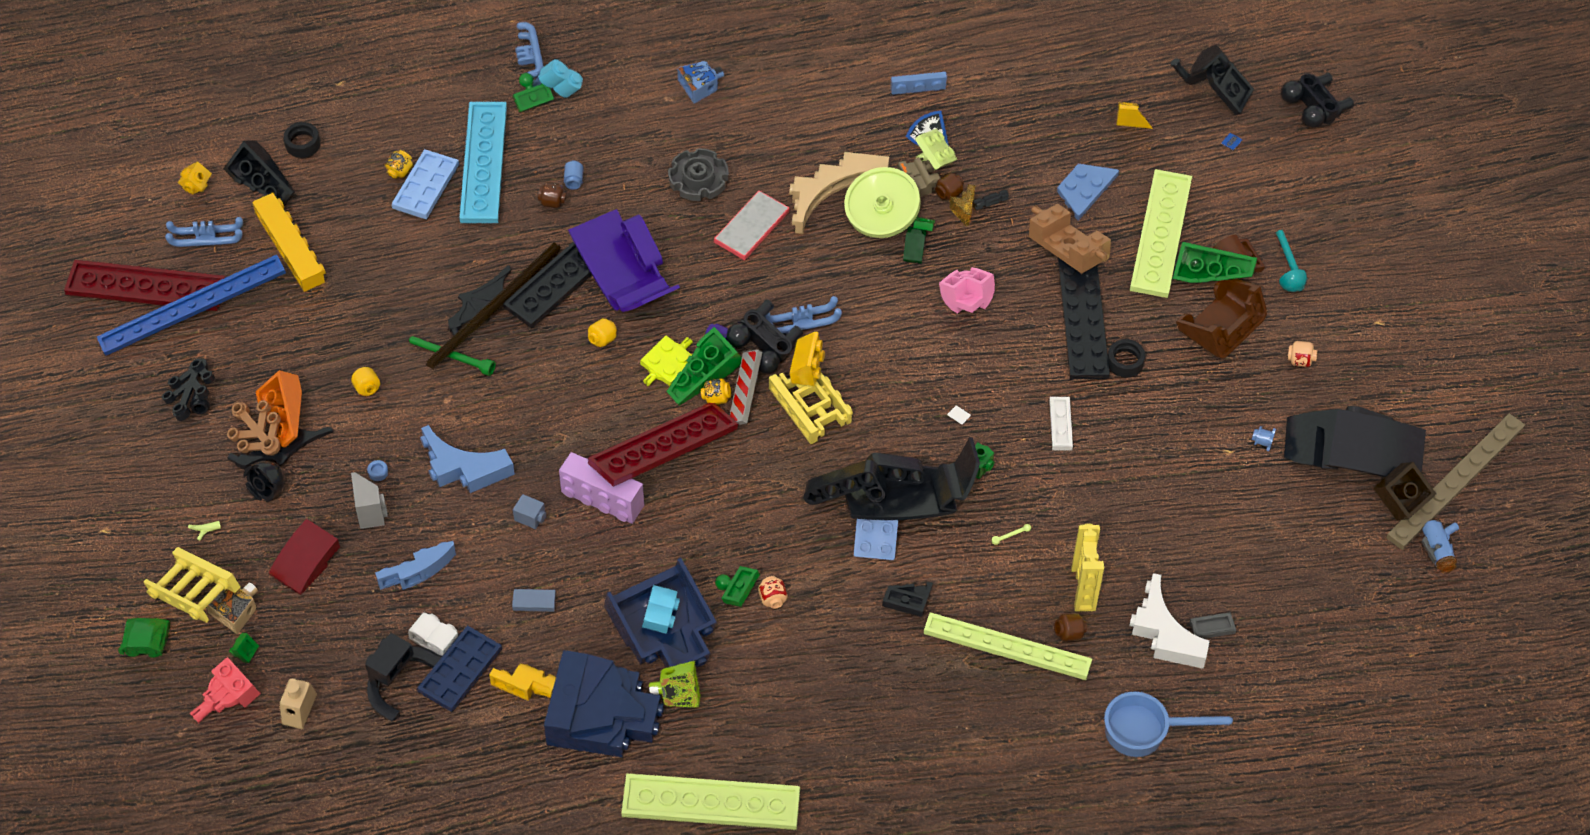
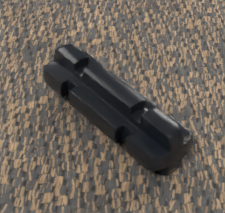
[973,189,1009,210]

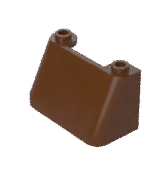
[1176,279,1267,358]

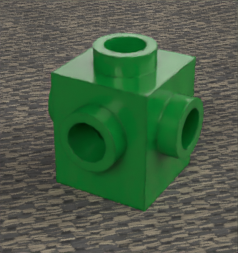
[975,442,995,479]

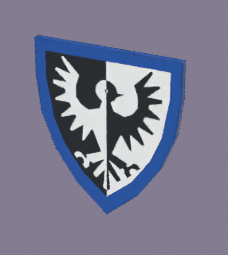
[905,110,949,146]

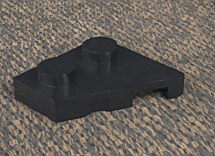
[882,582,933,617]

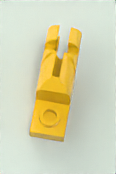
[489,664,556,701]

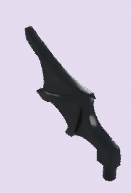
[448,265,511,336]
[228,427,333,469]

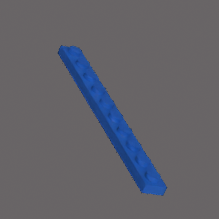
[97,255,286,356]

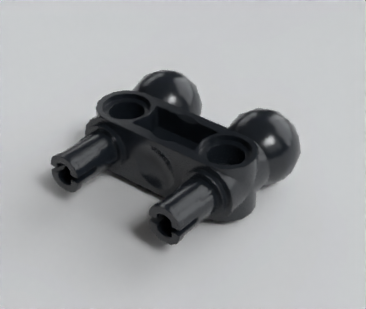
[1281,73,1354,128]
[727,299,803,374]

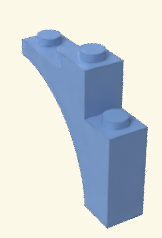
[420,425,515,493]

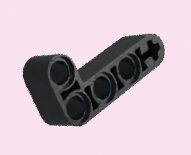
[803,460,887,505]

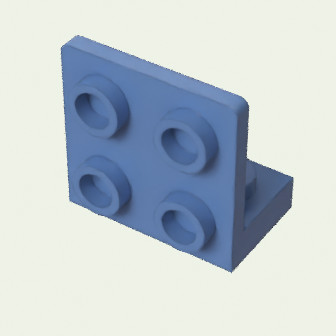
[854,519,898,560]

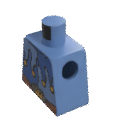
[678,61,724,103]

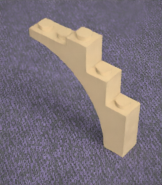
[789,152,889,234]

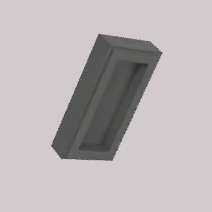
[1189,612,1236,639]

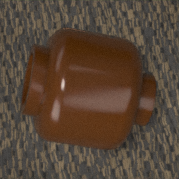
[935,173,964,201]
[538,182,567,209]
[1054,614,1087,641]

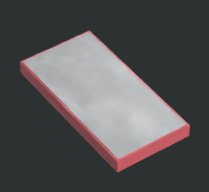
[714,191,789,260]

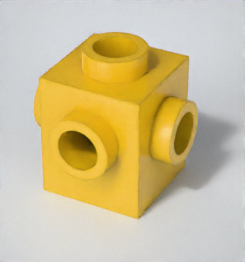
[178,162,212,195]

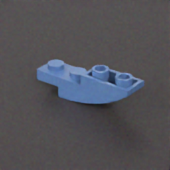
[375,541,456,590]

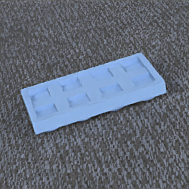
[392,149,459,220]

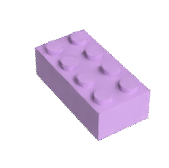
[559,452,644,524]

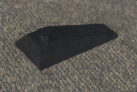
[223,140,295,206]

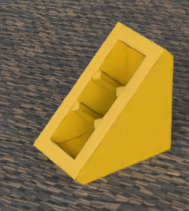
[1117,102,1153,129]

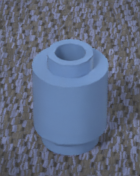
[564,161,583,190]

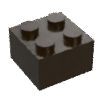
[1373,462,1436,520]

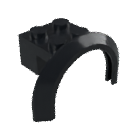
[365,633,442,722]

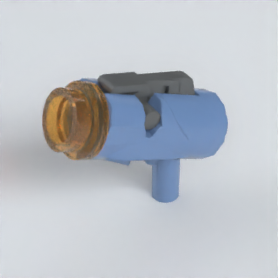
[1422,520,1459,573]

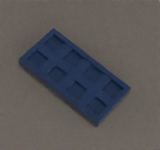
[417,625,502,712]

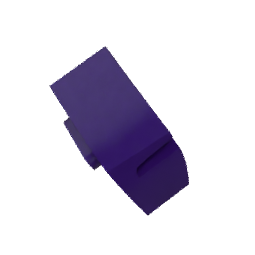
[568,209,680,312]

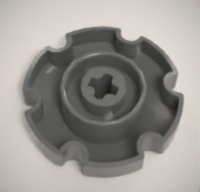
[668,148,729,201]

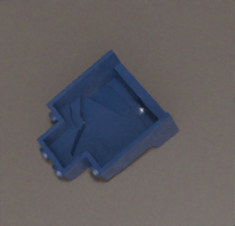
[604,558,717,668]
[544,650,664,758]

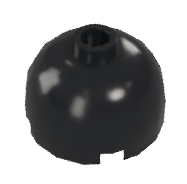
[243,461,285,502]

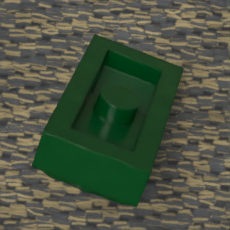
[903,227,927,264]

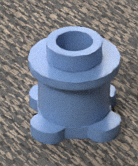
[1252,426,1276,451]

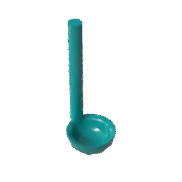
[1276,230,1307,292]

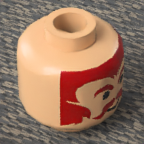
[1288,341,1318,367]
[758,576,788,609]

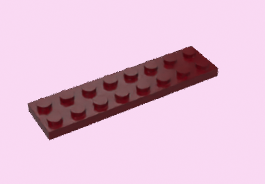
[64,260,226,311]
[588,403,738,487]

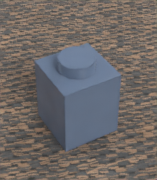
[513,494,547,529]

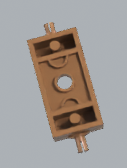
[1029,204,1111,273]

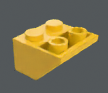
[789,332,825,386]

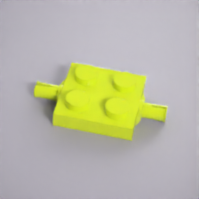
[640,336,693,386]

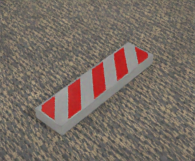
[729,350,762,425]

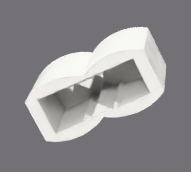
[408,613,458,656]

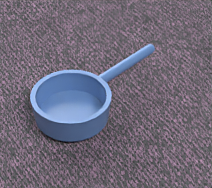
[1105,692,1233,757]

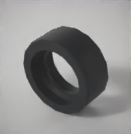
[283,122,320,158]
[1108,339,1145,377]

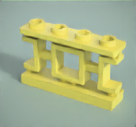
[769,373,853,444]
[1071,524,1104,611]

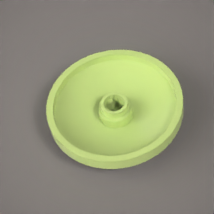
[845,167,921,238]

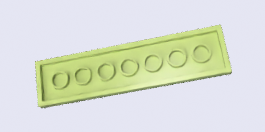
[1130,169,1192,298]
[622,773,800,830]

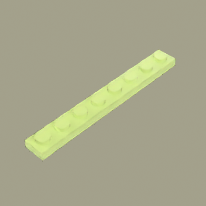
[924,612,1092,680]

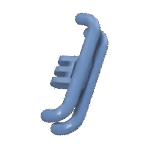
[516,22,544,87]
[165,217,243,247]
[765,296,842,334]

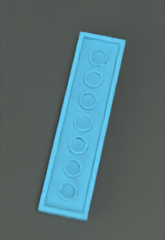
[460,102,507,223]

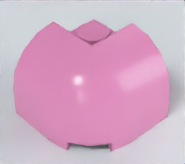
[939,267,995,313]

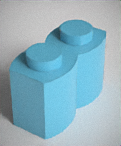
[538,59,583,98]
[642,585,680,634]

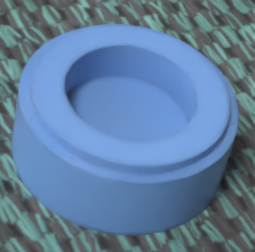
[367,460,388,481]

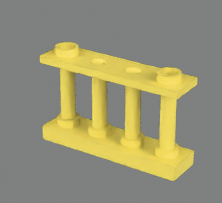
[144,547,240,623]

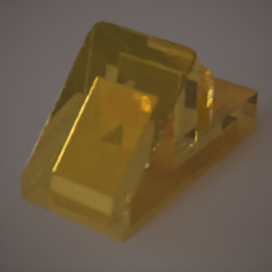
[950,184,976,226]

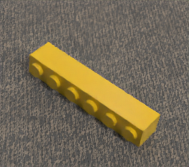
[252,193,326,292]

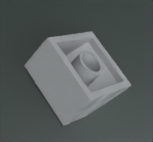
[351,472,388,529]

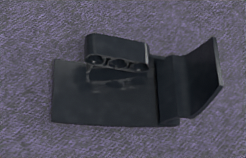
[1284,406,1426,477]
[845,437,980,520]

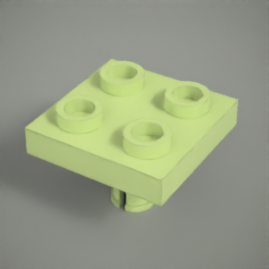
[915,129,957,170]

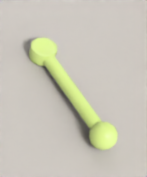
[992,524,1031,545]

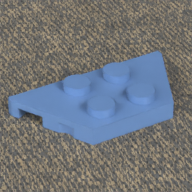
[1057,164,1119,220]

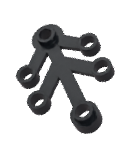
[162,358,215,421]

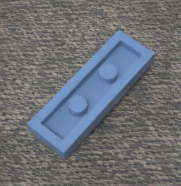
[891,72,947,94]

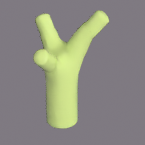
[188,521,221,541]

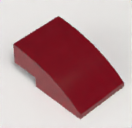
[269,519,340,595]

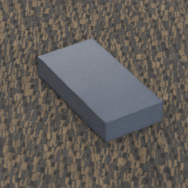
[512,589,556,612]

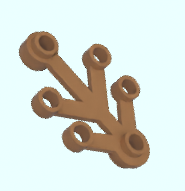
[227,400,281,455]

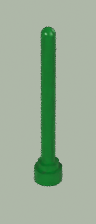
[409,336,496,376]

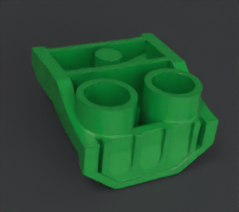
[118,618,170,658]

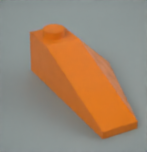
[255,370,302,447]

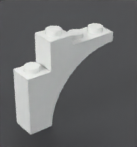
[1130,573,1209,669]

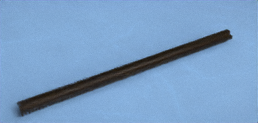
[425,242,561,370]

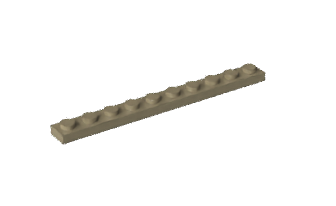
[1386,413,1525,550]

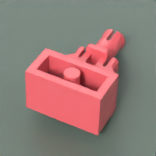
[190,657,261,723]

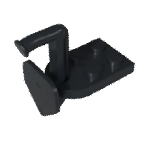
[1170,45,1254,115]

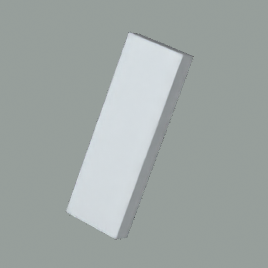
[1049,397,1073,450]

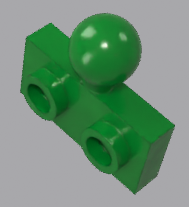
[512,73,554,113]
[715,566,760,607]

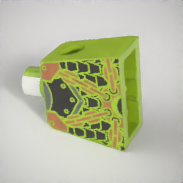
[649,661,701,707]

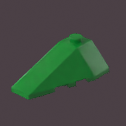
[1172,242,1258,283]
[667,327,742,406]

